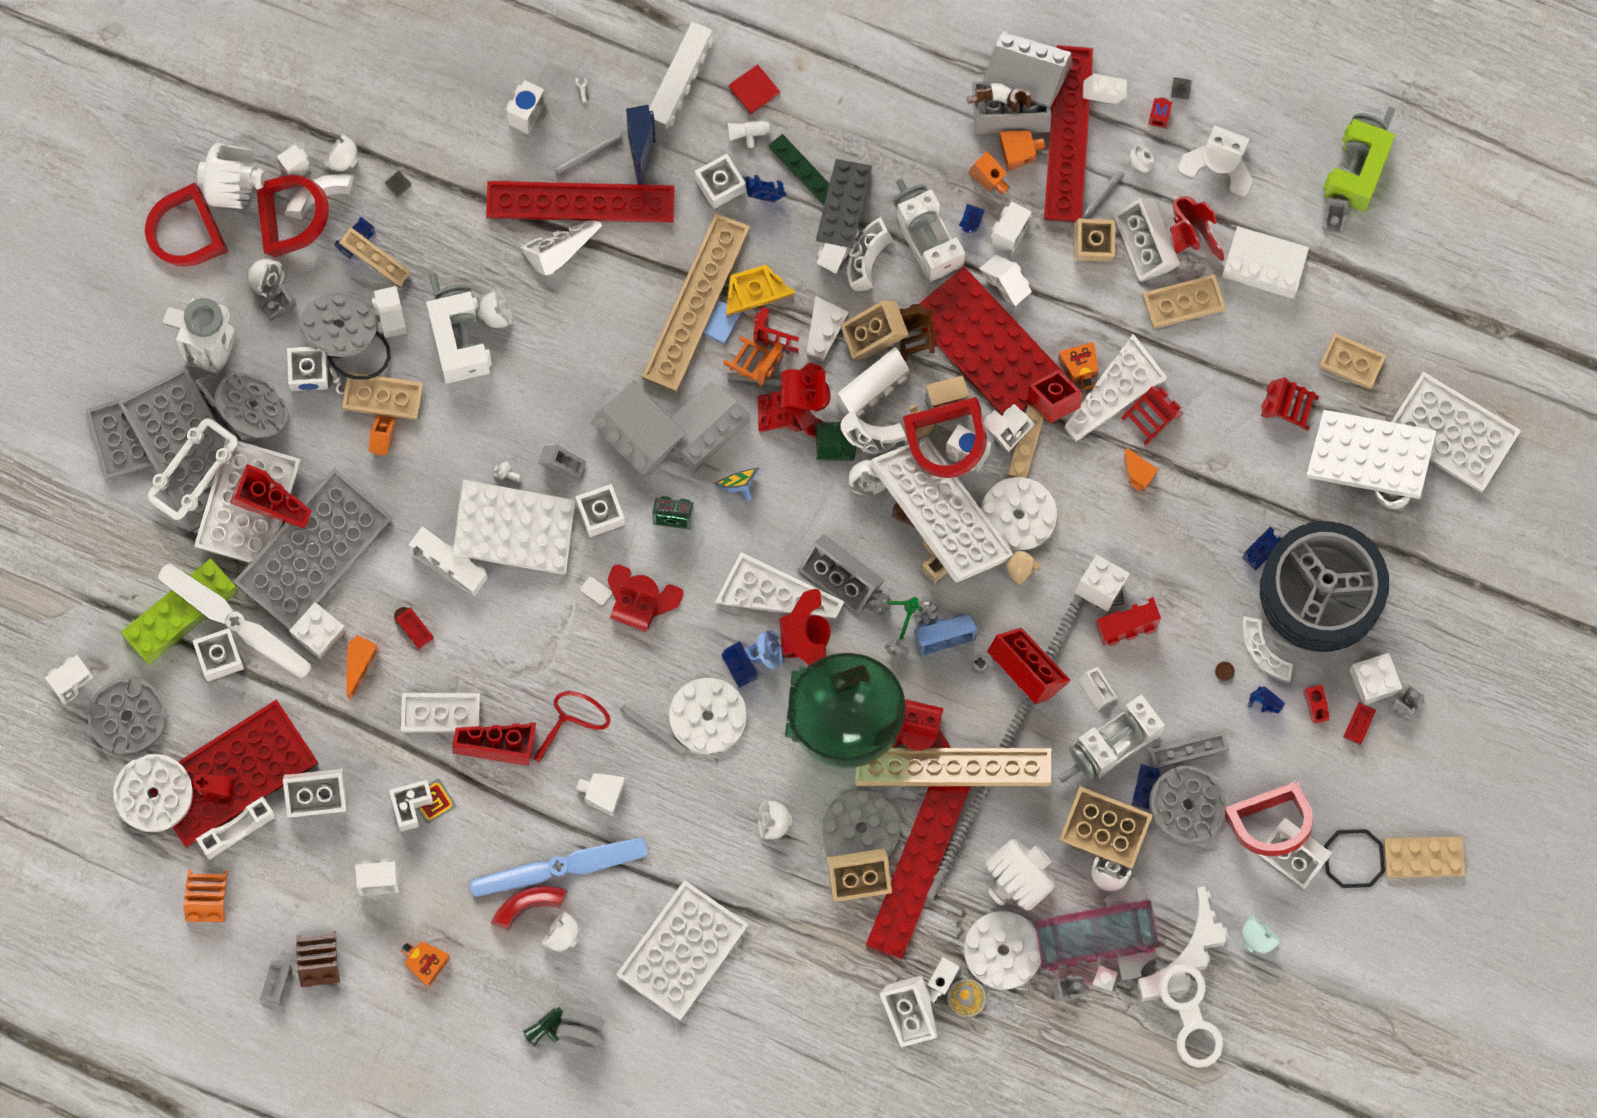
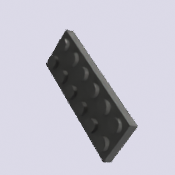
[816,159,872,248]

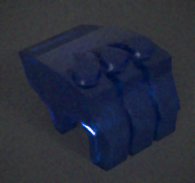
[1247,686,1285,714]

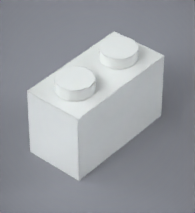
[1083,74,1127,104]
[277,145,310,176]

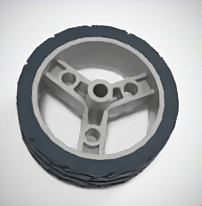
[1260,521,1389,652]

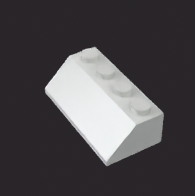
[1113,198,1180,282]
[837,347,910,419]

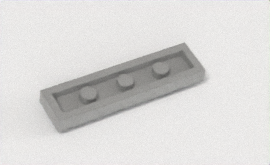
[1149,731,1229,770]

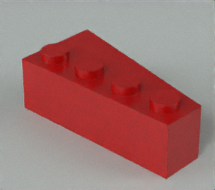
[452,722,537,766]

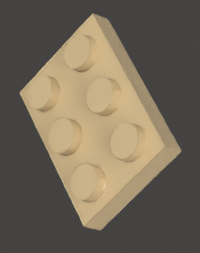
[1319,333,1386,390]

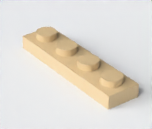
[339,227,411,288]
[1007,405,1044,478]

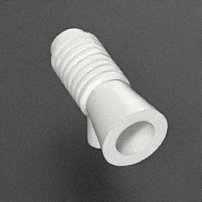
[727,120,770,149]

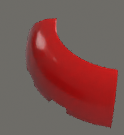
[490,886,567,930]

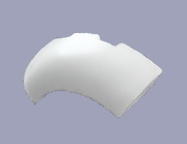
[284,173,354,220]
[847,217,894,291]
[840,411,909,455]

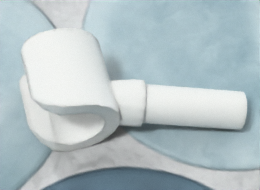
[575,77,587,103]

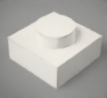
[1092,965,1118,992]

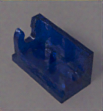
[744,175,787,203]
[334,216,375,259]
[1242,526,1281,571]
[721,641,758,688]
[1131,764,1161,809]

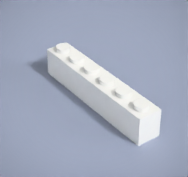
[649,22,714,131]

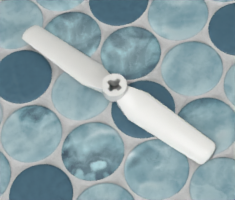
[158,564,311,679]

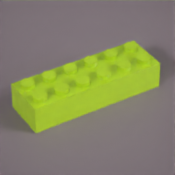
[121,558,238,666]

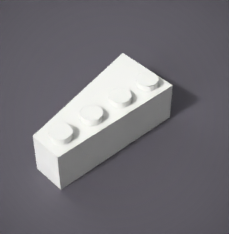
[409,526,487,596]

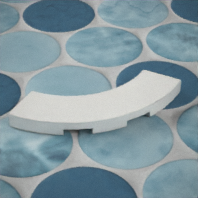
[1242,616,1294,684]

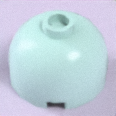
[1242,915,1281,953]

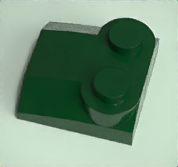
[814,421,856,461]

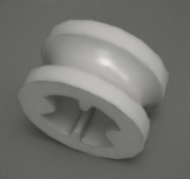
[971,654,989,673]

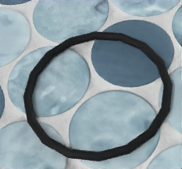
[326,331,391,380]

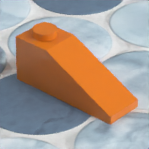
[346,635,379,699]

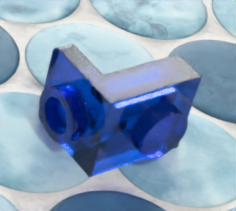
[959,203,985,234]

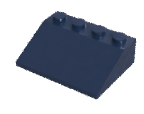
[626,105,656,184]

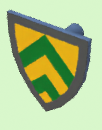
[714,467,759,500]

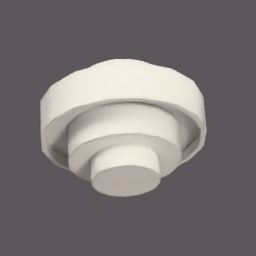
[1130,146,1155,173]

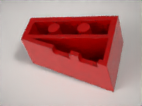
[1096,597,1161,646]

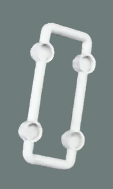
[148,419,238,520]

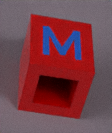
[1148,97,1172,129]

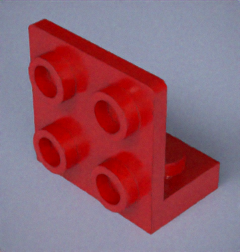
[758,391,803,432]

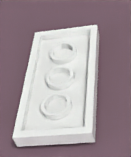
[401,693,480,733]

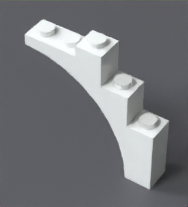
[1137,886,1228,1002]

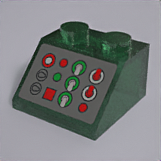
[652,496,694,530]

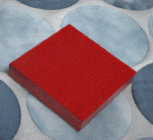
[728,64,780,114]

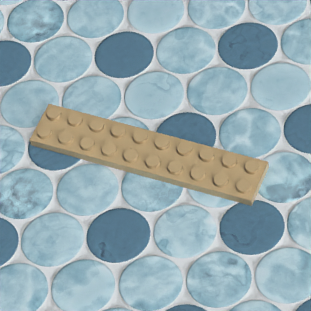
[642,213,750,393]
[855,748,1051,786]

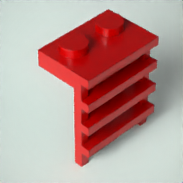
[753,307,799,354]
[1260,377,1319,431]
[1121,386,1183,445]

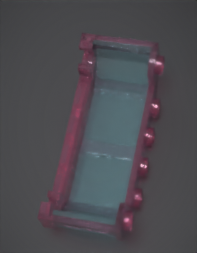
[1034,899,1160,971]

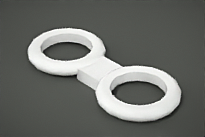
[1159,964,1223,1068]

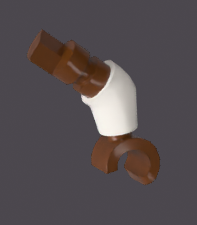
[966,83,1031,112]

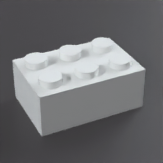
[283,769,347,818]

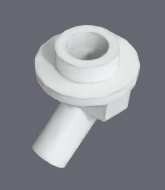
[494,461,521,482]

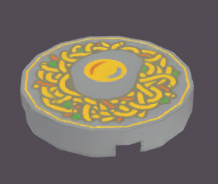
[947,979,986,1019]

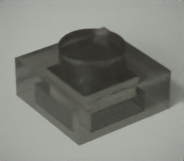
[1170,77,1192,100]
[385,170,412,198]

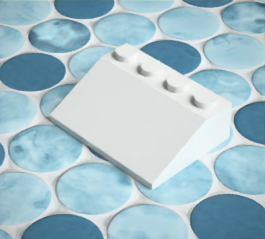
[1222,226,1309,299]

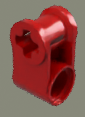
[193,774,233,799]

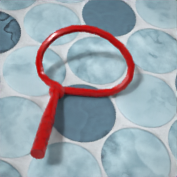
[533,691,611,763]

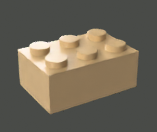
[840,300,909,360]
[826,848,892,902]

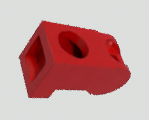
[1303,685,1330,724]

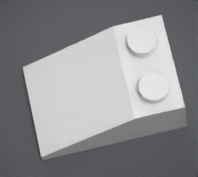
[880,975,937,1047]

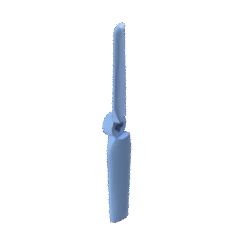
[470,838,647,897]

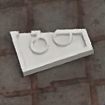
[807,296,849,362]

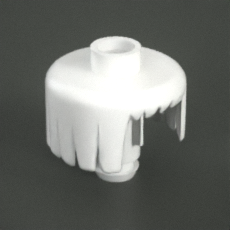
[197,143,265,209]
[986,839,1055,911]

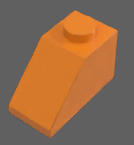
[369,415,396,455]
[1123,448,1158,492]

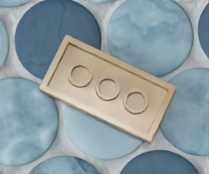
[1142,274,1226,329]
[342,372,424,421]
[1384,836,1465,878]

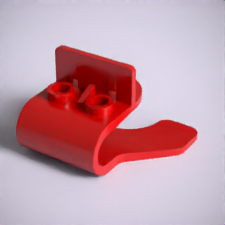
[1170,196,1225,261]
[781,363,831,437]
[607,564,684,632]
[779,589,831,667]
[875,699,951,751]

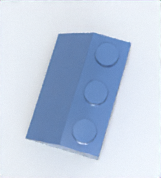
[913,613,977,656]

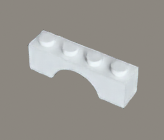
[196,797,276,860]

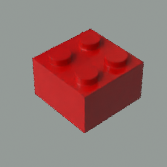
[1028,369,1082,423]

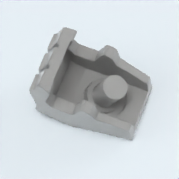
[1324,197,1348,234]
[261,284,297,321]
[1390,684,1425,721]
[1051,975,1086,1003]

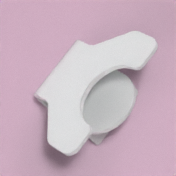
[1178,125,1252,197]

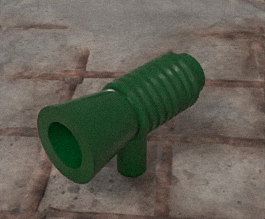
[522,1007,563,1046]

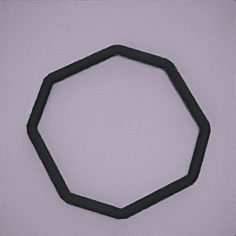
[1324,829,1385,888]

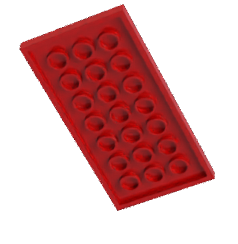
[919,266,1065,416]
[149,699,319,848]

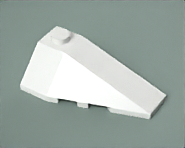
[520,220,602,275]

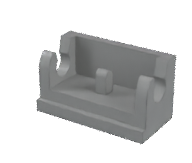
[260,960,292,1006]

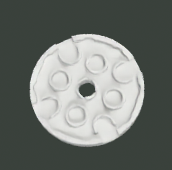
[981,477,1057,552]
[669,678,747,755]
[113,754,193,832]
[964,911,1043,990]

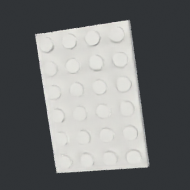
[1391,372,1521,493]
[1307,410,1436,499]
[194,439,300,564]
[452,480,575,575]
[616,880,749,1021]

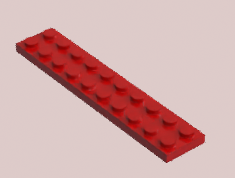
[1044,45,1093,223]
[486,181,675,223]
[866,786,971,960]

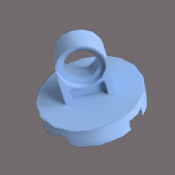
[746,630,784,669]

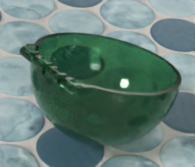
[785,653,906,768]

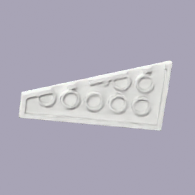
[1064,334,1167,442]
[715,552,844,620]

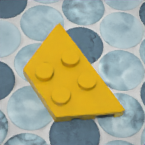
[726,264,795,316]

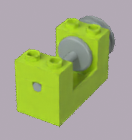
[1323,107,1396,213]

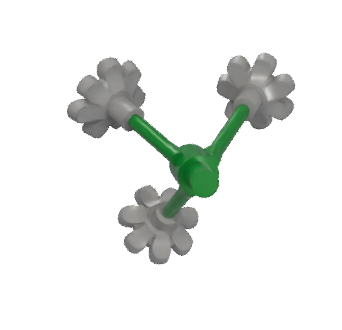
[869,590,937,658]

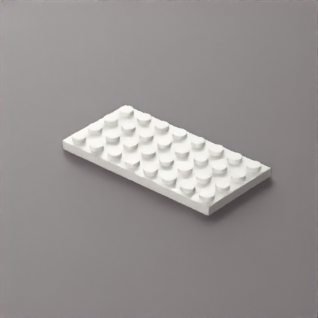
[869,437,1014,583]

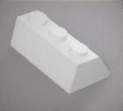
[1258,818,1332,890]

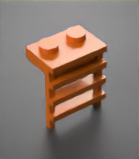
[723,336,784,387]
[183,870,228,923]

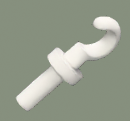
[329,367,345,395]

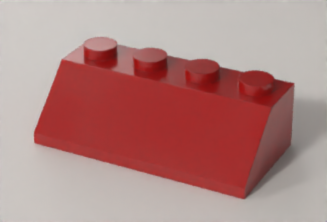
[987,628,1070,704]

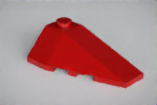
[229,464,312,529]

